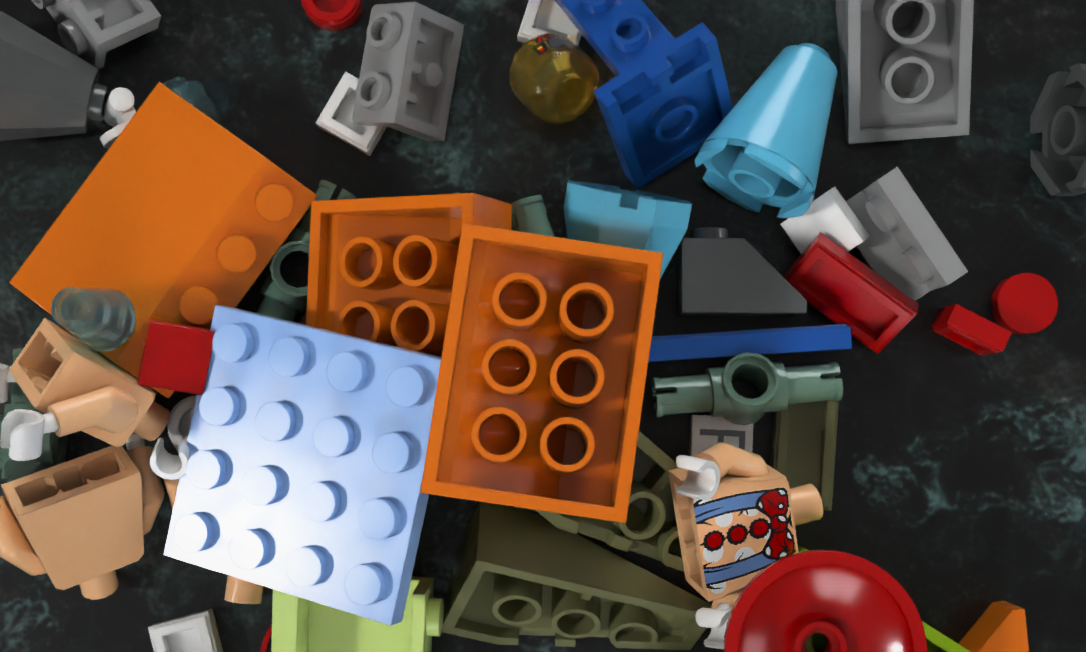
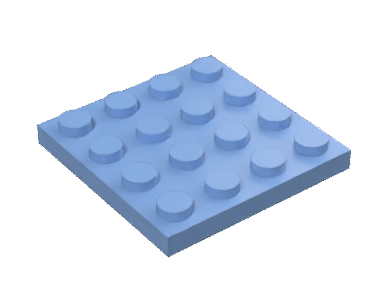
[164,305,441,626]

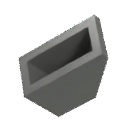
[676,227,807,317]

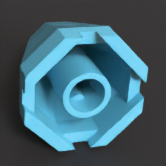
[563,180,692,279]

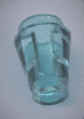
[51,287,136,352]

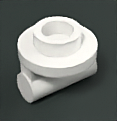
[100,87,136,148]

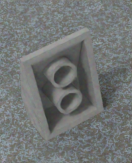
[836,0,974,144]

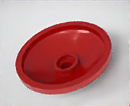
[723,549,927,652]

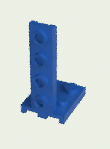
[555,0,733,190]

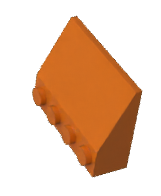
[9,82,318,399]
[306,193,512,357]
[420,223,663,523]

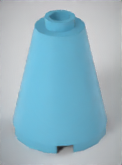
[695,43,838,219]

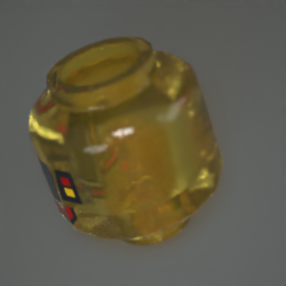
[509,33,599,124]

